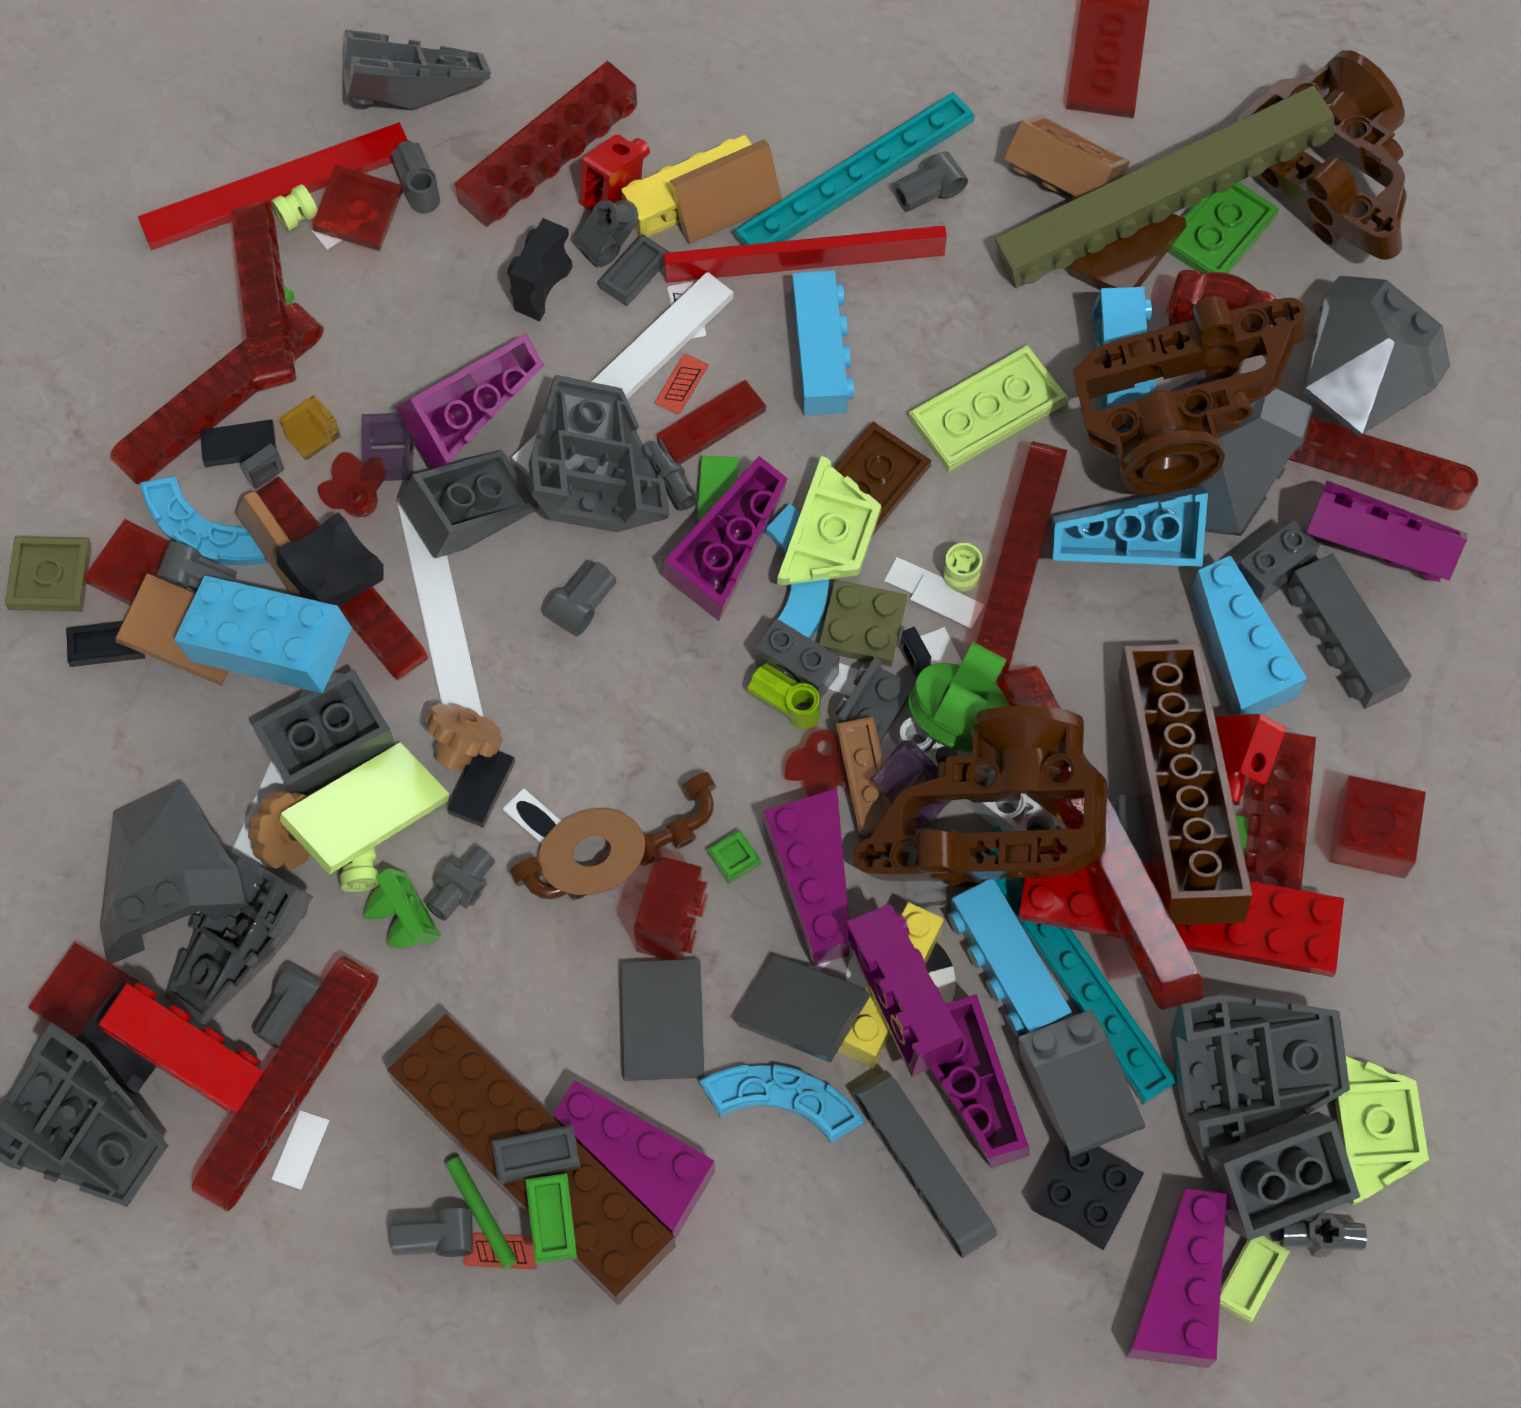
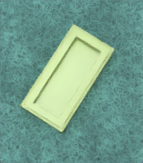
[1220,1236,1290,1324]

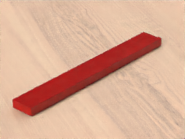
[138,122,408,250]
[664,226,947,283]

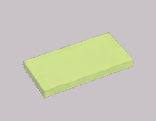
[908,345,1068,472]
[279,742,450,875]

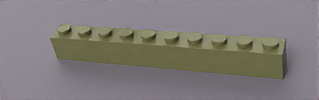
[995,85,1334,288]

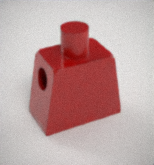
[579,135,650,212]
[1215,713,1286,805]

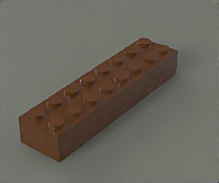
[1118,644,1252,926]
[387,1014,676,1305]

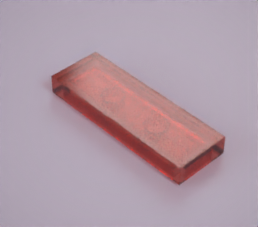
[657,380,766,464]

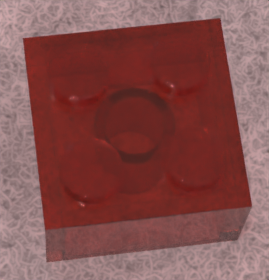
[1329,775,1426,878]
[633,855,708,960]

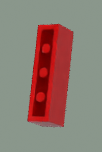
[96,983,264,1115]

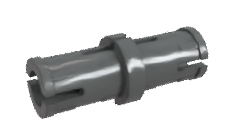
[648,440,699,511]

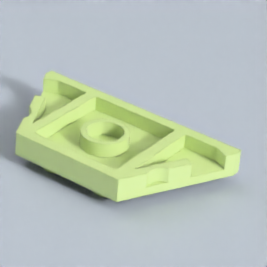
[777,456,881,585]
[1335,1056,1429,1206]

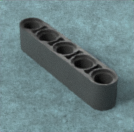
[852,1070,997,1258]

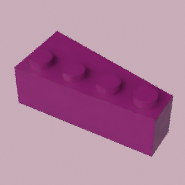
[395,333,544,469]
[662,456,788,621]
[1306,480,1467,582]
[763,788,850,967]
[844,904,964,1077]
[929,994,1030,1168]
[553,1080,715,1239]
[1126,1189,1227,1368]

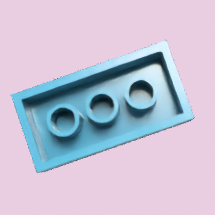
[174,576,352,693]

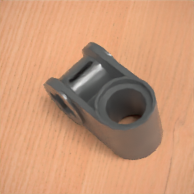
[574,200,638,267]

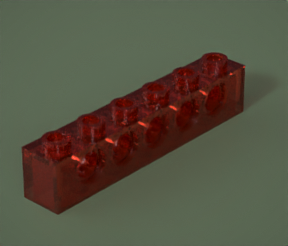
[455,60,637,228]
[1245,732,1316,890]

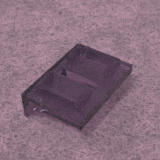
[361,412,414,482]
[870,740,952,831]

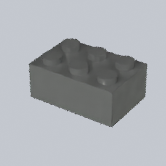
[252,669,395,796]
[1207,1111,1360,1241]

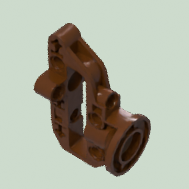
[1234,50,1407,260]
[1073,296,1306,496]
[853,706,1107,887]

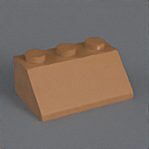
[1004,115,1130,200]

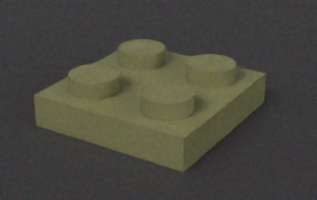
[5,537,92,612]
[819,579,908,667]

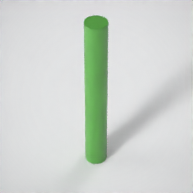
[445,1157,518,1269]

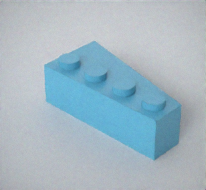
[1091,287,1156,433]
[1050,486,1208,567]
[1191,555,1307,715]

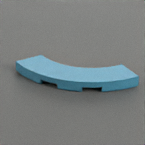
[140,476,267,566]
[766,504,829,639]
[699,1064,865,1144]

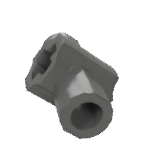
[426,846,495,921]
[1279,1213,1367,1257]

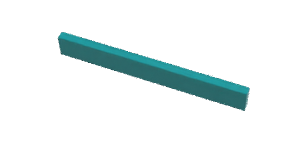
[734,92,975,245]
[983,826,1177,1105]

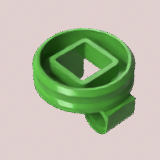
[908,642,1010,752]

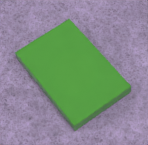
[1168,182,1280,285]

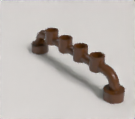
[509,772,716,901]

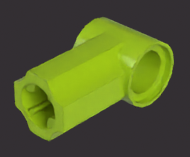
[748,663,821,729]

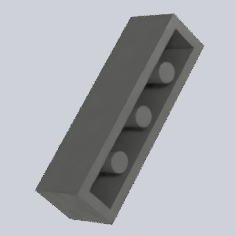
[1288,553,1412,709]

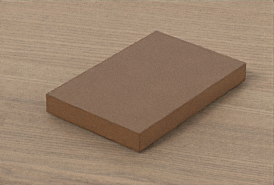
[670,139,782,244]
[116,573,228,686]

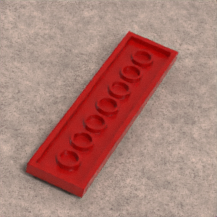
[1018,848,1345,977]

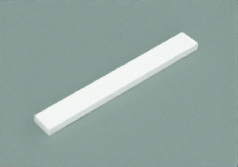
[511,272,734,478]

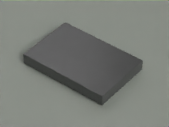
[733,954,871,1063]
[621,959,705,1081]

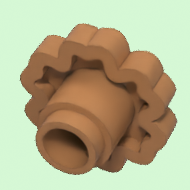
[426,703,503,771]
[248,791,309,870]

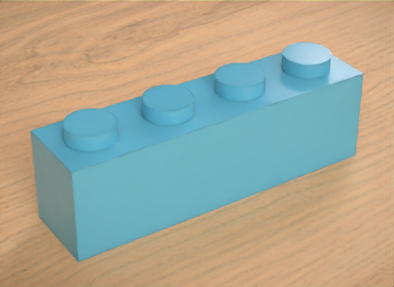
[792,270,854,416]
[948,879,1072,1036]

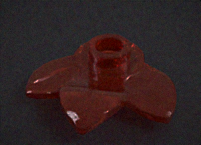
[318,452,385,517]
[785,730,849,797]

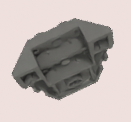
[343,30,491,110]
[1302,275,1450,437]
[528,375,670,532]
[1171,376,1313,536]
[100,783,249,965]
[164,846,313,1025]
[1171,993,1350,1161]
[0,1023,169,1207]

